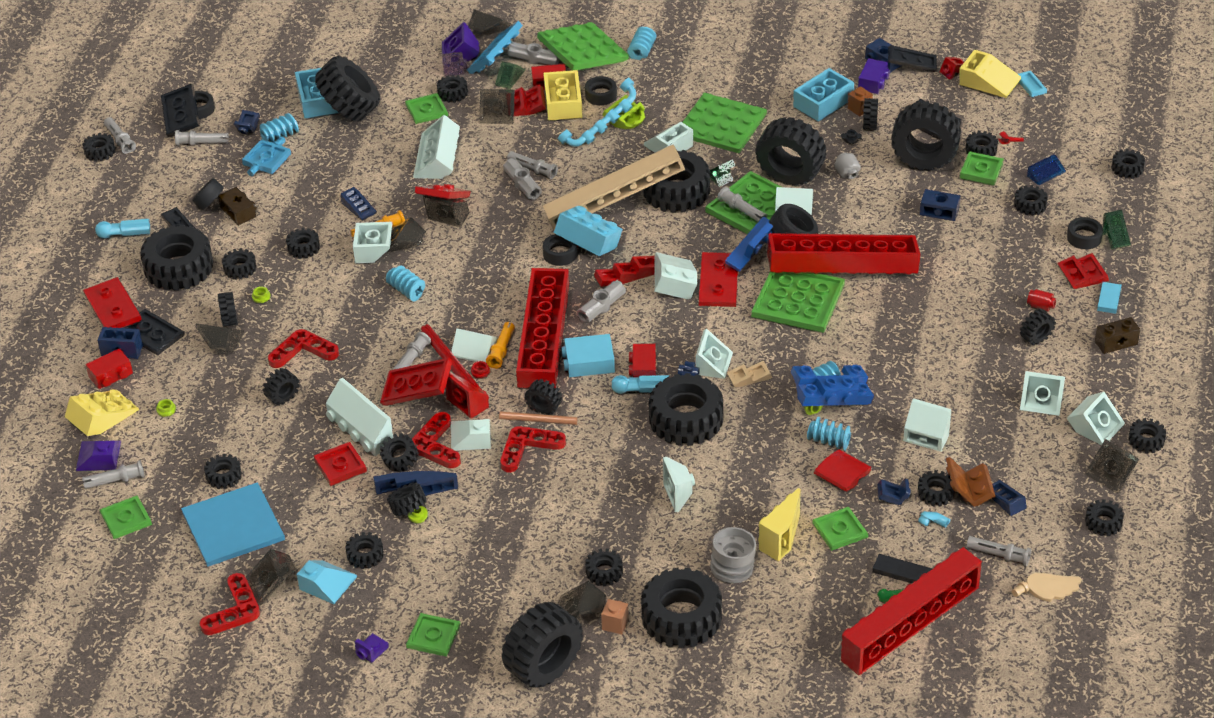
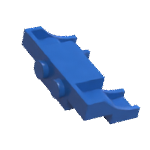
[791,365,874,406]

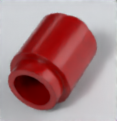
[1027,289,1057,312]

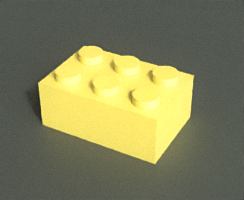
[544,70,582,120]

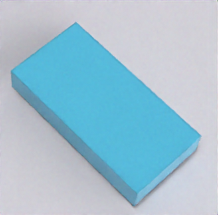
[1018,70,1047,97]
[1097,282,1121,314]

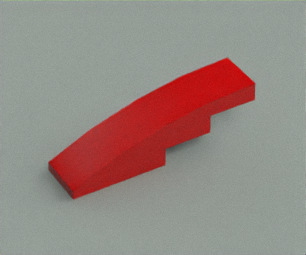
[594,256,655,287]

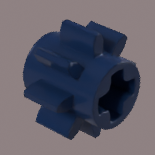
[678,361,700,376]

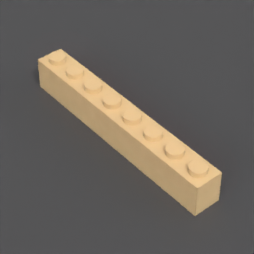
[543,145,685,230]

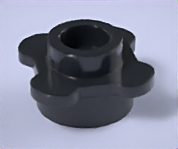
[841,129,862,144]

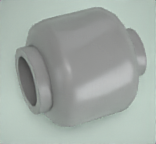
[835,152,861,179]

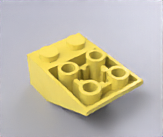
[960,50,1021,98]
[65,390,139,436]
[758,488,801,561]

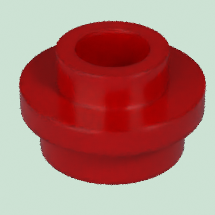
[471,361,490,378]

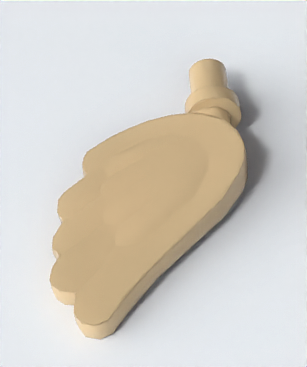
[1012,573,1082,602]

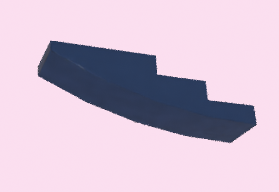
[373,471,458,496]

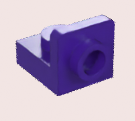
[354,633,389,663]

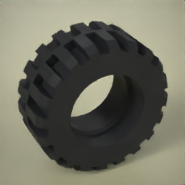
[315,56,380,121]
[891,101,961,171]
[755,117,827,186]
[643,149,710,213]
[140,225,213,291]
[648,373,723,446]
[641,567,722,648]
[501,602,583,688]

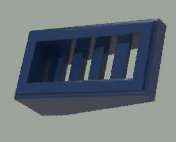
[340,187,377,221]
[992,480,1027,516]

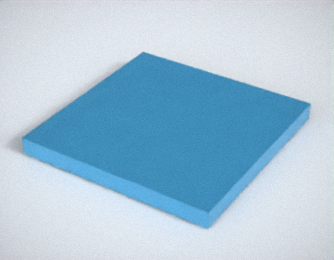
[181,482,285,567]

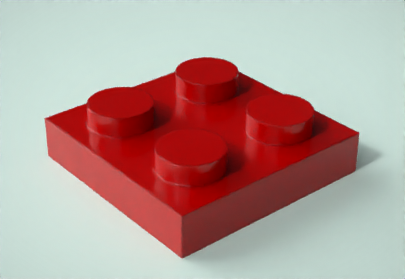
[314,442,367,486]

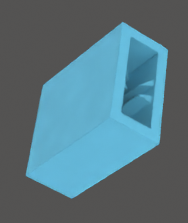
[561,334,615,377]

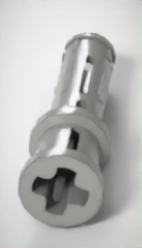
[104,117,136,154]
[175,130,229,146]
[507,151,558,179]
[717,187,767,222]
[392,332,431,370]
[82,460,145,489]
[966,536,1031,566]

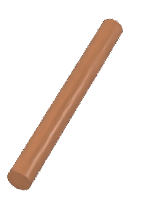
[499,411,578,425]

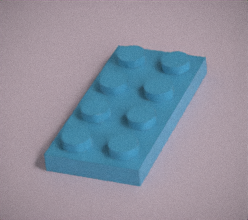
[467,21,523,74]

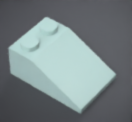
[655,252,697,299]

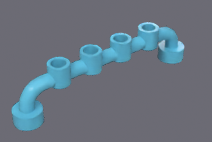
[558,78,636,147]

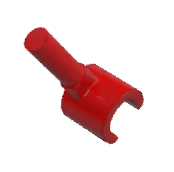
[998,131,1024,145]

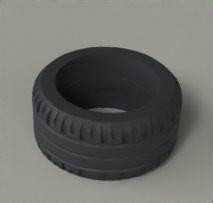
[769,204,818,234]

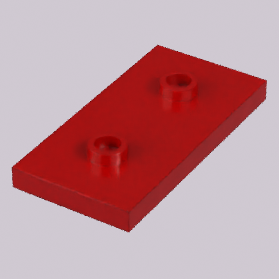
[415,184,471,199]
[699,252,738,307]
[83,277,142,328]
[380,358,453,406]

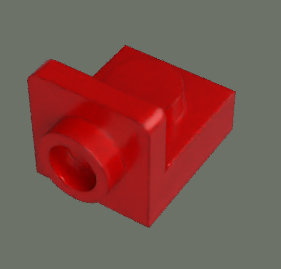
[939,57,964,79]

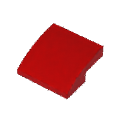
[507,84,546,117]
[1057,253,1109,289]
[814,449,872,492]

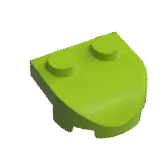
[602,95,645,129]

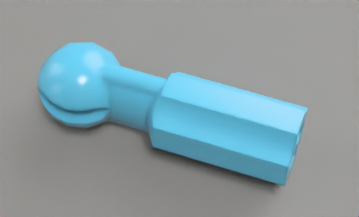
[95,219,150,239]
[611,375,669,394]

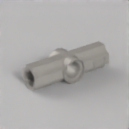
[508,42,560,65]
[503,158,542,200]
[577,280,626,324]

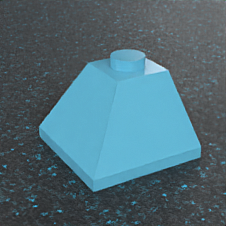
[297,560,357,604]

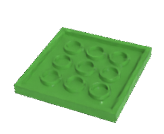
[537,22,629,71]
[682,93,767,153]
[705,171,781,234]
[751,272,845,333]

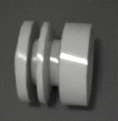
[710,527,756,583]

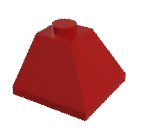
[445,372,489,419]

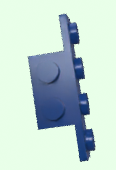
[725,217,773,272]

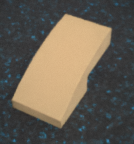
[727,361,772,387]

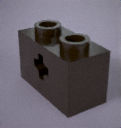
[218,187,257,226]
[1095,317,1140,354]

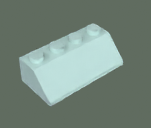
[413,115,460,179]
[326,378,393,456]

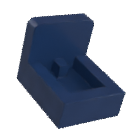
[234,110,260,134]
[877,478,911,505]

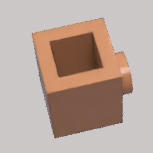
[601,599,629,634]

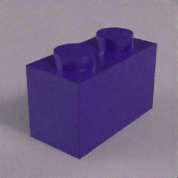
[858,58,890,94]

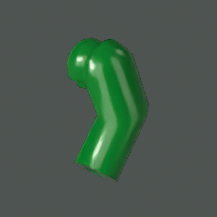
[877,589,904,604]

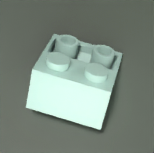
[644,122,693,153]
[903,398,951,452]

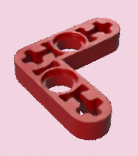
[268,329,339,368]
[412,412,461,469]
[500,426,566,472]
[200,573,260,635]

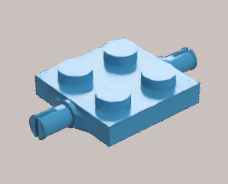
[242,136,291,176]

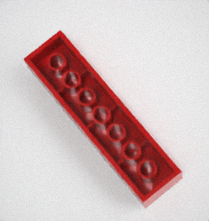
[767,233,921,275]
[516,268,570,388]
[841,547,982,676]

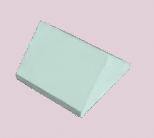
[775,187,813,215]
[452,329,499,362]
[696,329,733,379]
[1020,371,1065,416]

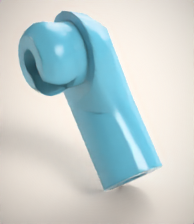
[918,511,950,528]

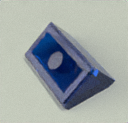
[1027,154,1066,185]

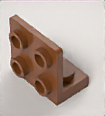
[946,456,995,506]

